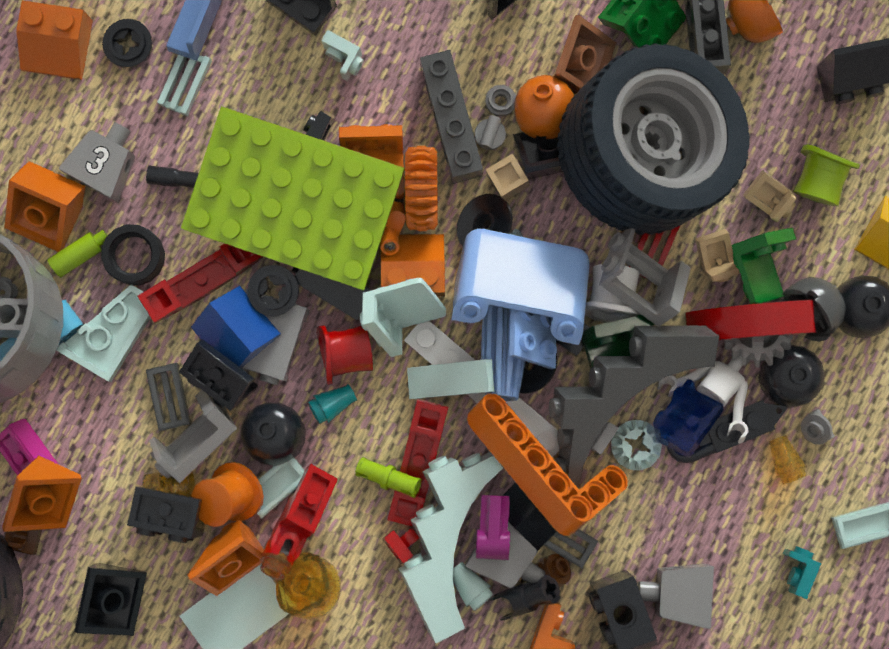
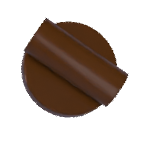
[536,554,571,588]

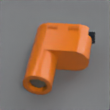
[380,198,406,256]

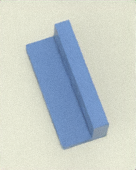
[166,0,222,61]

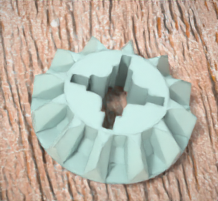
[611,420,663,470]

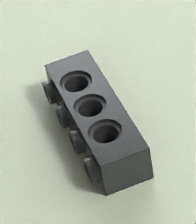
[684,0,731,75]
[420,50,483,184]

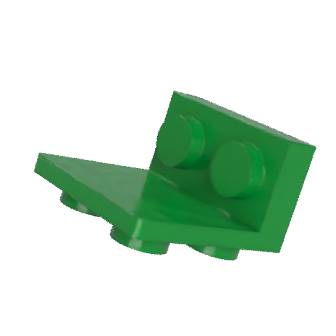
[598,0,686,48]
[731,227,796,304]

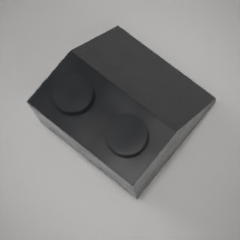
[816,38,889,104]

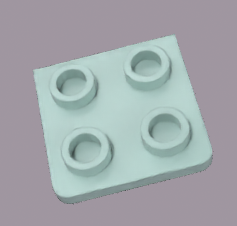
[360,278,446,357]

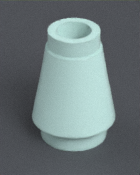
[453,562,494,611]

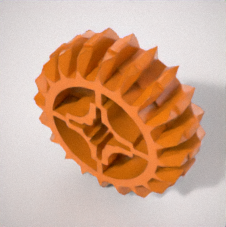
[405,146,438,231]

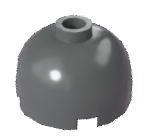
[780,277,846,342]

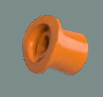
[191,462,264,527]

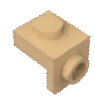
[743,170,797,223]
[695,229,740,282]

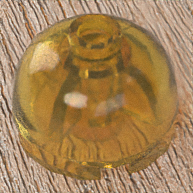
[276,552,341,620]

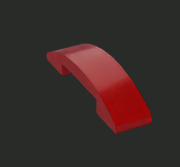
[137,243,263,323]
[685,300,816,341]
[387,399,449,527]

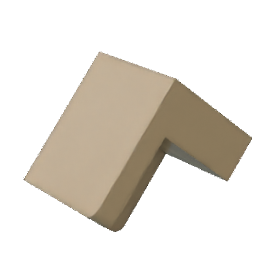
[486,154,530,200]

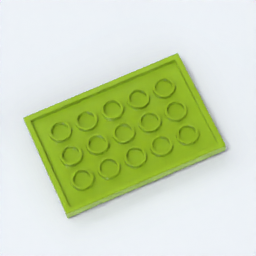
[181,106,405,290]

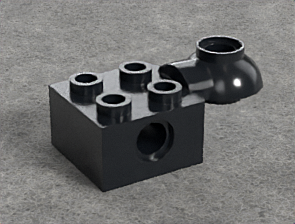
[587,570,658,649]

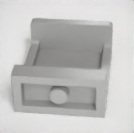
[241,289,310,385]
[149,390,237,483]

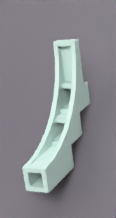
[398,452,503,644]

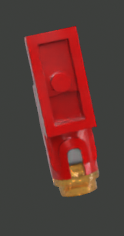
[260,464,338,580]

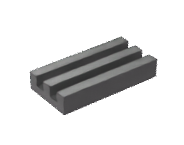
[146,363,191,431]
[544,529,598,568]

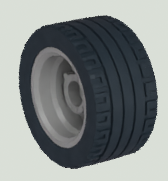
[557,44,750,235]

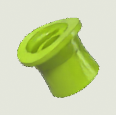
[793,144,861,207]

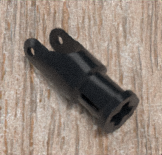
[490,575,560,621]

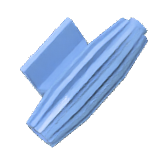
[481,305,557,402]

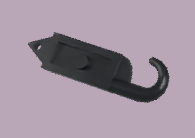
[666,400,788,463]

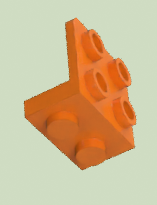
[339,124,404,199]

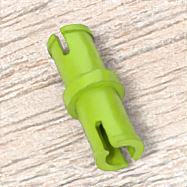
[355,457,421,498]

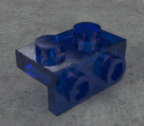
[653,379,724,458]

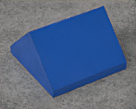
[191,286,281,368]

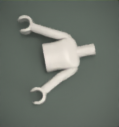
[658,356,748,443]

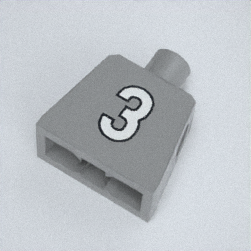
[59,122,135,203]

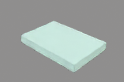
[180,563,296,649]

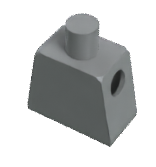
[465,522,545,589]
[638,563,714,629]

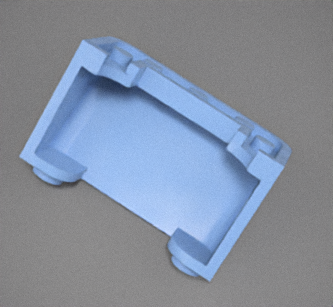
[451,229,590,345]

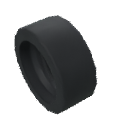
[101,224,165,285]

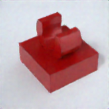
[382,528,419,564]

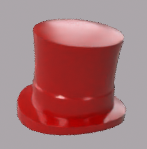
[316,325,373,385]

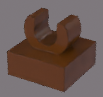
[5,530,42,555]

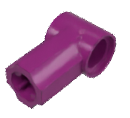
[476,495,510,560]

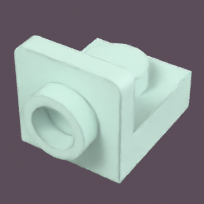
[321,30,364,81]

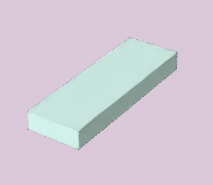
[407,359,494,399]

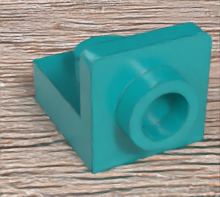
[783,546,822,599]

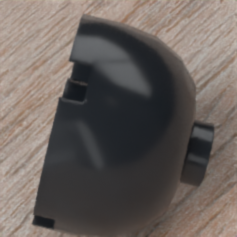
[837,275,889,338]
[758,345,825,408]
[241,402,306,466]

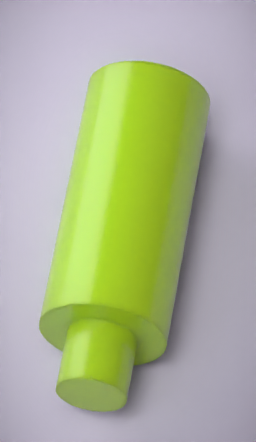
[47,230,108,278]

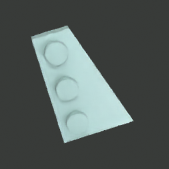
[56,284,151,382]

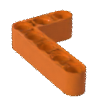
[467,393,628,536]

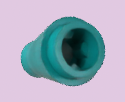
[308,384,357,424]

